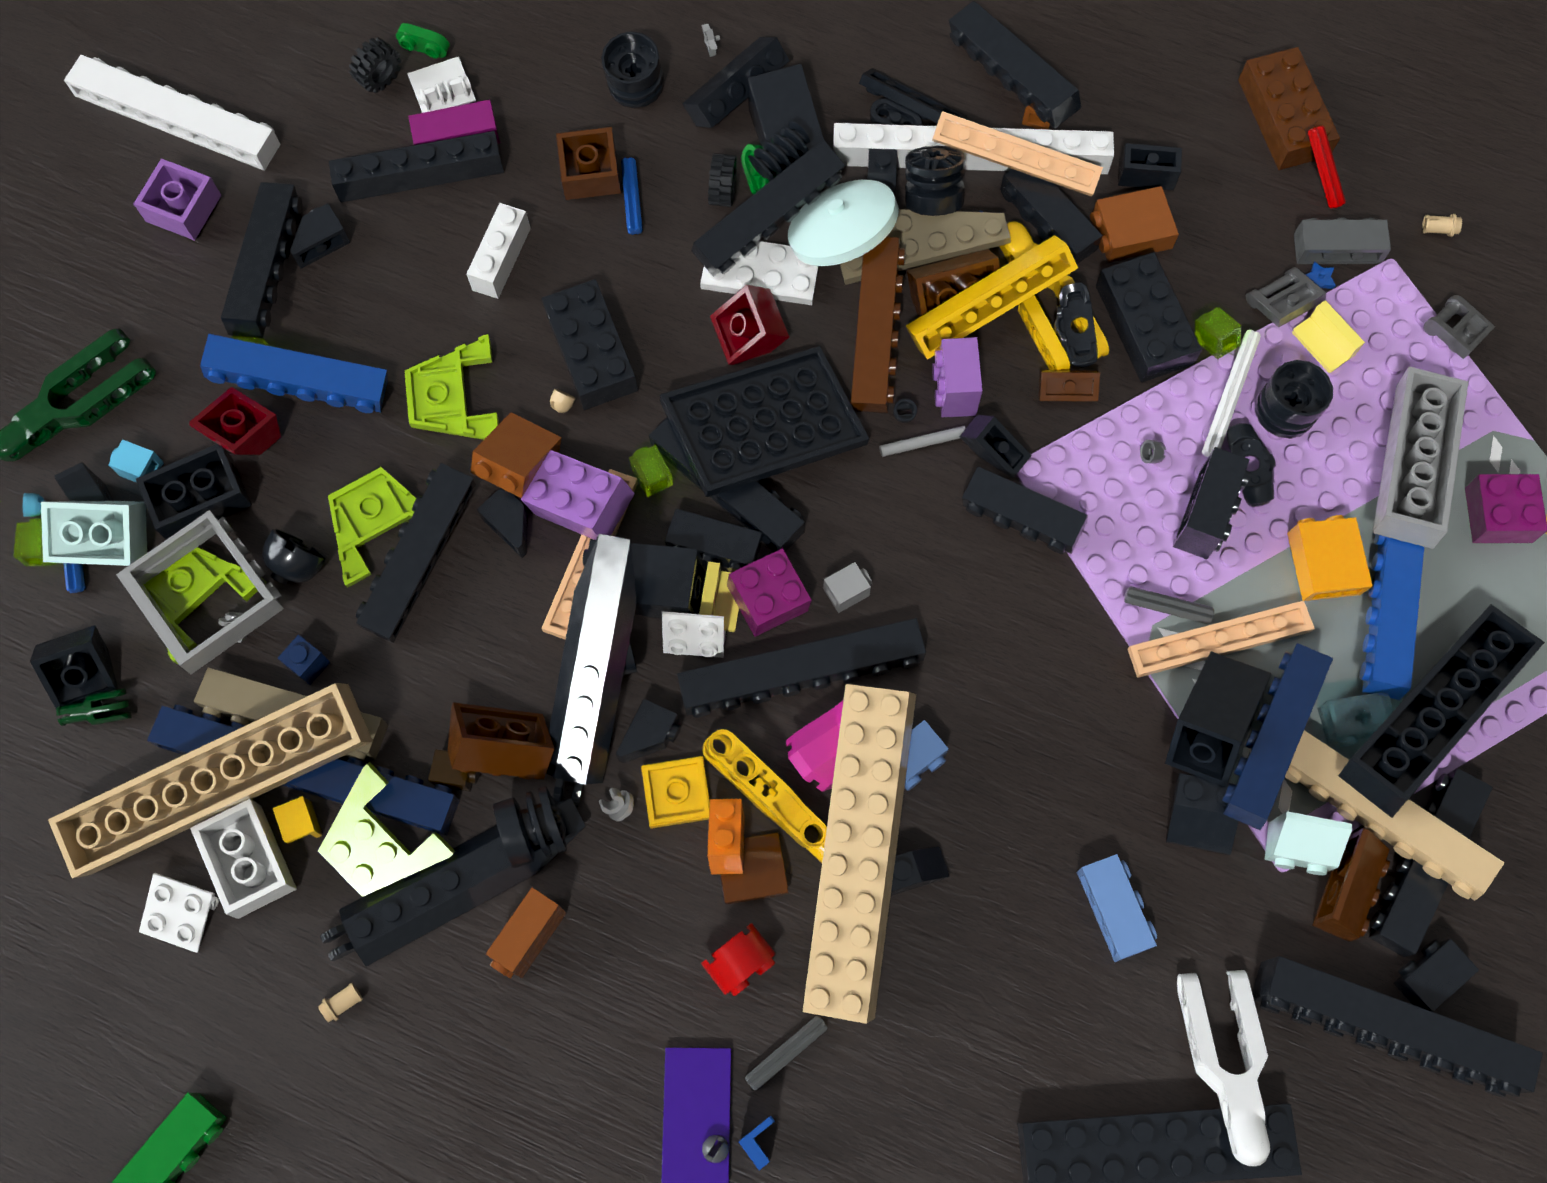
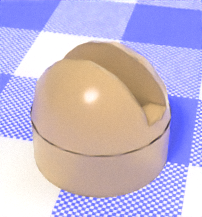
[550,389,576,413]

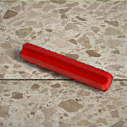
[1308,126,1346,208]

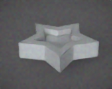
[702,24,720,57]

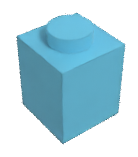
[108,440,164,483]

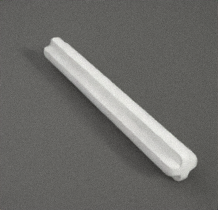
[1202,330,1261,457]

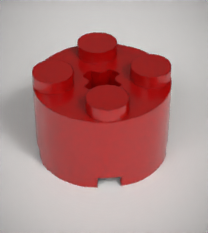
[701,922,776,996]

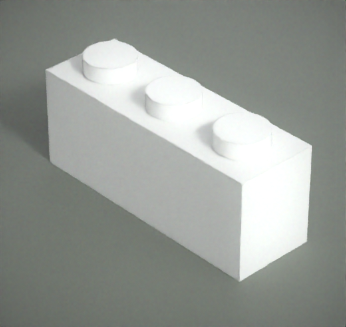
[466,203,531,299]

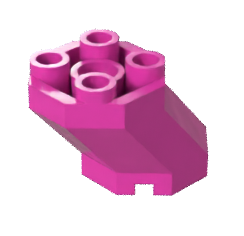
[786,700,844,792]

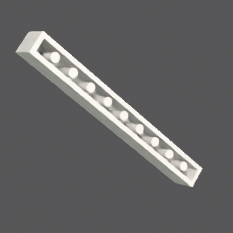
[833,123,1114,174]

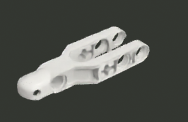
[1177,970,1270,1166]

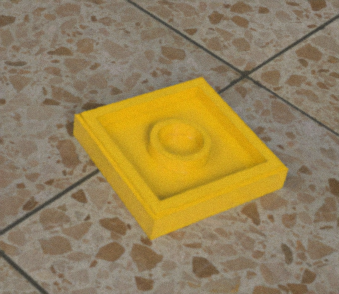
[641,756,710,829]

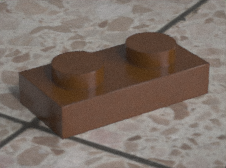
[1038,370,1100,401]

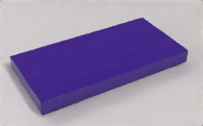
[661,1048,731,1183]

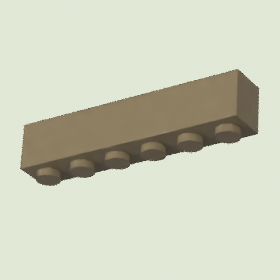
[194,667,388,761]

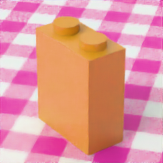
[1287,515,1372,601]

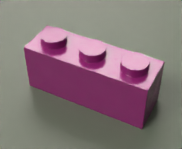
[408,100,500,145]

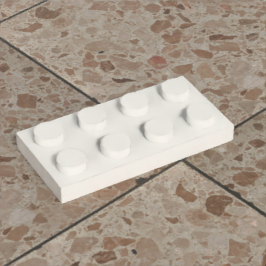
[700,241,819,305]

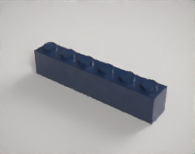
[1222,643,1333,830]

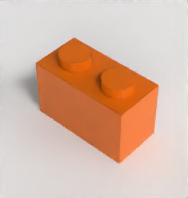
[707,799,745,875]

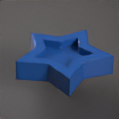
[1306,262,1336,289]

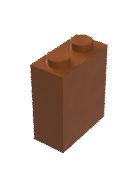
[1090,186,1179,263]
[470,412,562,498]
[486,887,567,979]

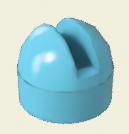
[23,493,45,517]

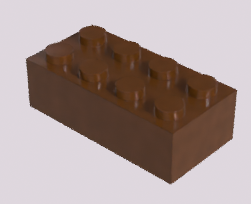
[1238,47,1340,170]

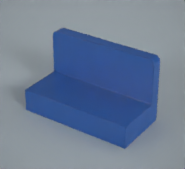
[739,1116,775,1170]

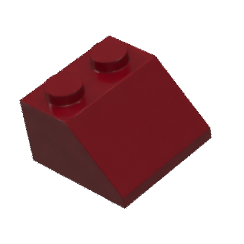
[710,285,789,365]
[189,387,281,455]

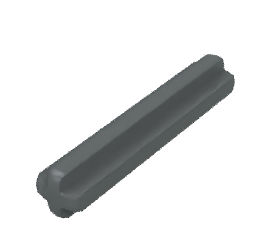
[1124,586,1214,624]
[745,1016,828,1090]

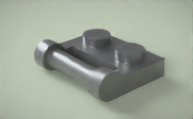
[1246,267,1326,327]
[1424,295,1495,359]

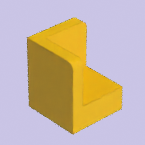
[273,796,322,843]

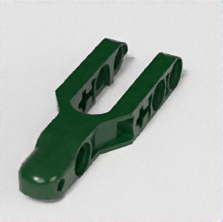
[0,329,156,461]

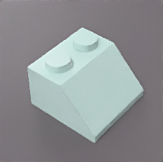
[1265,811,1352,875]

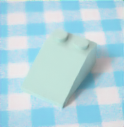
[41,501,147,566]

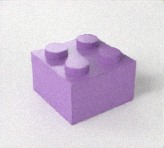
[134,158,221,241]
[932,337,983,417]

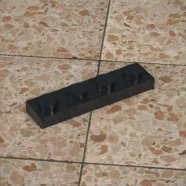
[859,68,967,124]

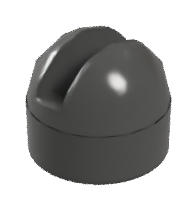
[1140,440,1166,464]
[702,1135,729,1163]

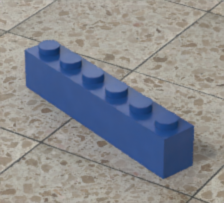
[200,334,388,413]
[1359,534,1424,700]

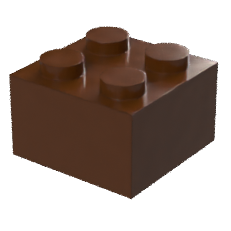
[556,127,621,200]

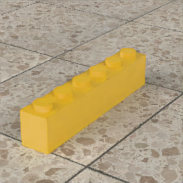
[906,235,1078,360]

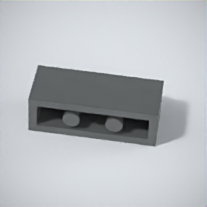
[1294,218,1391,264]

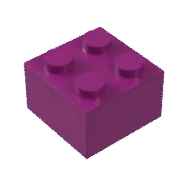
[1465,474,1547,543]
[727,548,811,637]

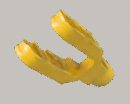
[1000,221,1109,370]
[702,729,827,863]

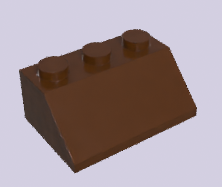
[907,249,1000,318]
[448,702,554,780]
[1312,828,1390,942]

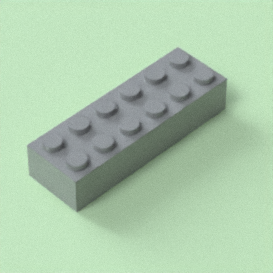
[1372,366,1469,549]

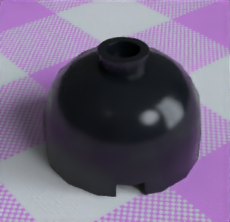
[262,529,327,585]

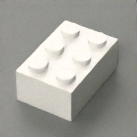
[190,799,297,919]

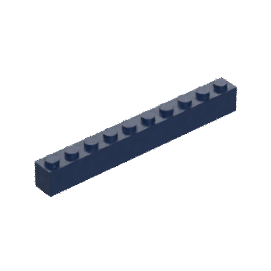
[147,704,460,836]

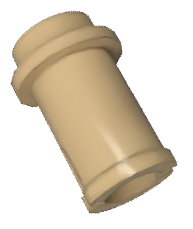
[1422,214,1462,237]
[318,983,363,1023]

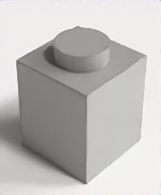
[823,562,872,613]

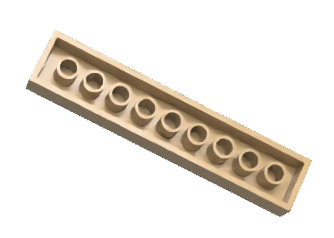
[48,683,373,879]
[802,684,916,1024]

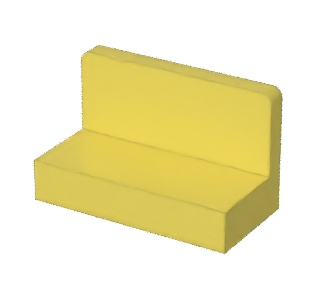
[1292,300,1365,373]
[699,561,739,632]

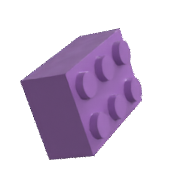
[521,450,635,540]

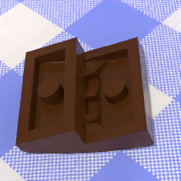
[721,833,789,905]

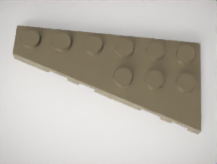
[840,209,1011,285]

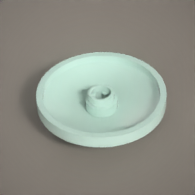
[788,180,899,266]

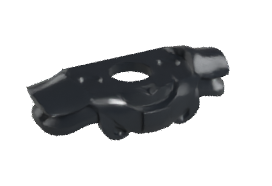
[1054,282,1098,367]
[1227,423,1276,507]

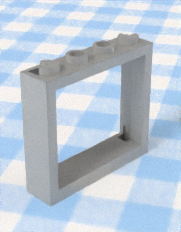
[116,510,284,674]

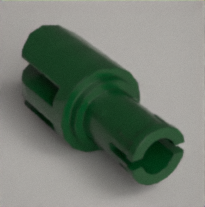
[56,688,132,726]

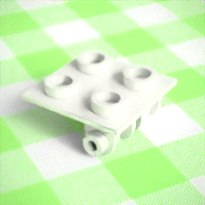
[407,56,476,113]
[662,611,726,658]
[139,873,219,953]

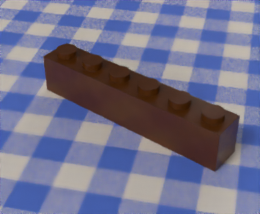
[851,237,905,413]

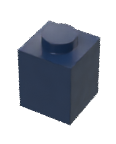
[278,635,331,685]

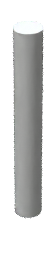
[879,426,966,457]

